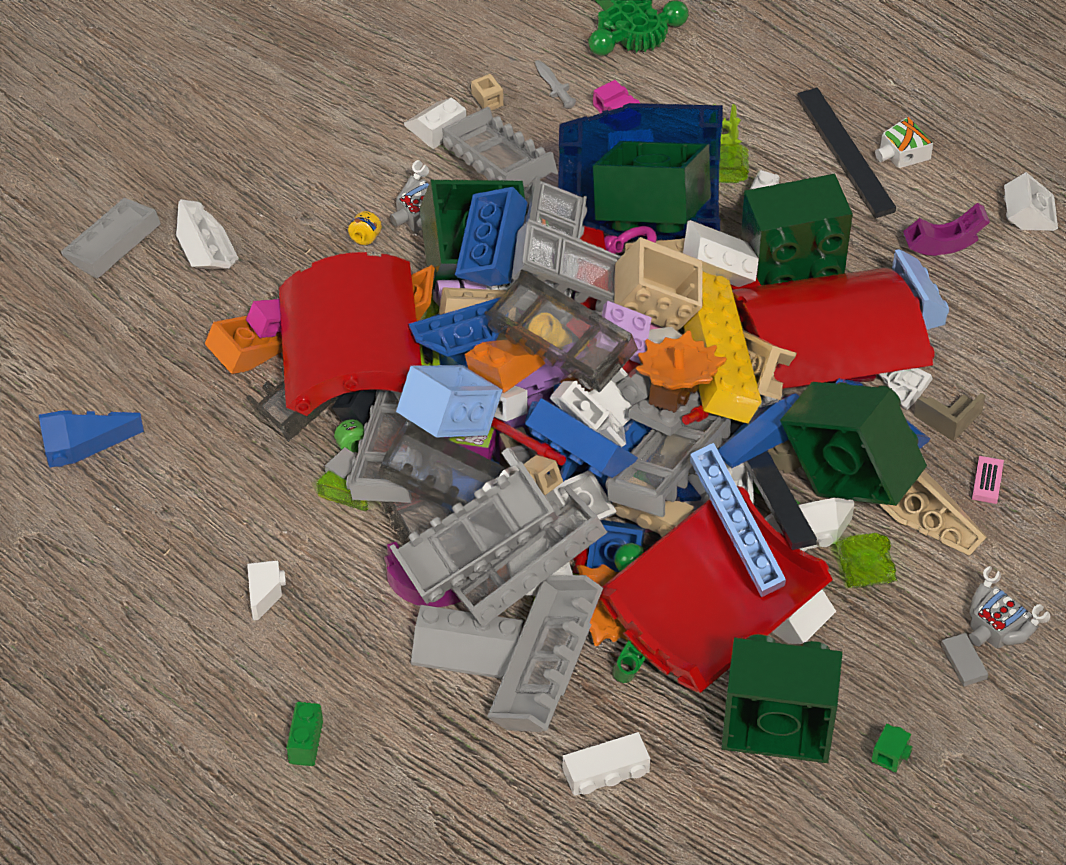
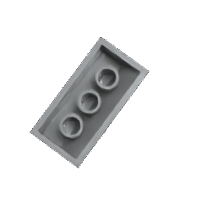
[411,605,523,679]

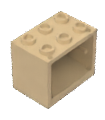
[614,237,702,331]

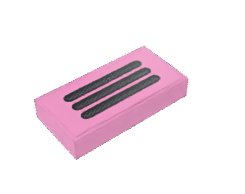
[972,456,1004,504]

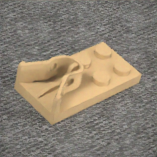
[743,330,796,400]

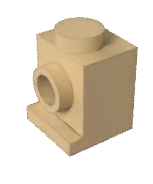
[471,74,503,110]
[523,455,563,495]

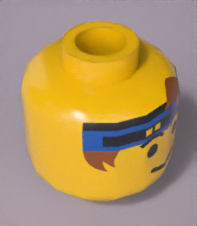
[348,211,382,245]

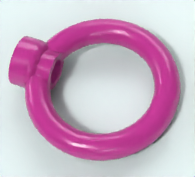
[604,226,657,254]

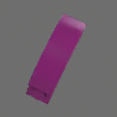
[903,203,990,256]
[385,541,461,607]

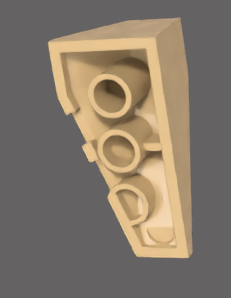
[880,470,987,556]

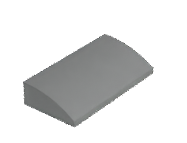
[61,198,161,279]

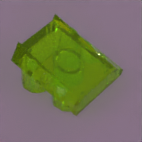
[709,144,749,183]
[836,533,898,588]

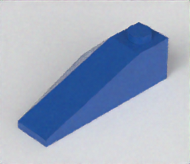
[718,393,800,468]

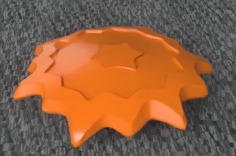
[636,330,727,390]
[577,564,628,646]

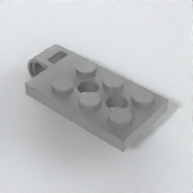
[628,389,702,436]

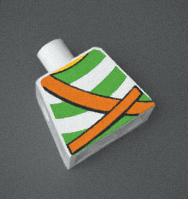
[875,117,933,168]

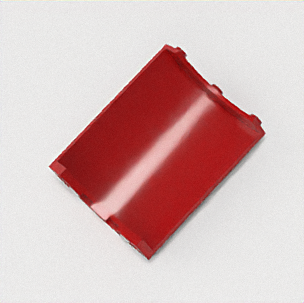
[279,252,422,416]
[732,268,935,389]
[599,486,833,693]

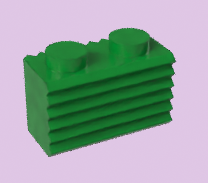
[286,702,323,766]

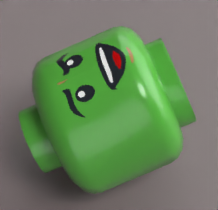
[334,419,364,453]

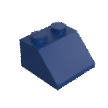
[587,520,645,572]

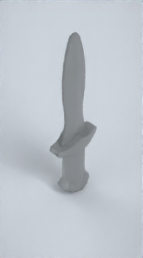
[535,60,576,109]

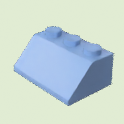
[892,249,949,330]

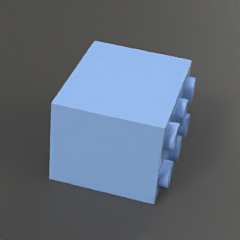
[396,365,503,437]

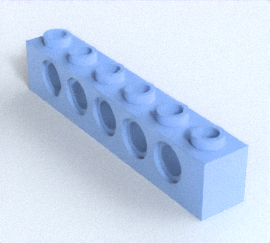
[690,443,786,597]

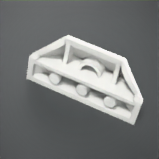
[176,199,239,269]
[765,498,854,551]

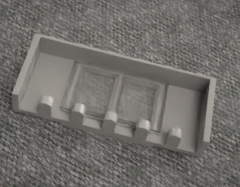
[390,462,558,604]
[487,575,603,732]

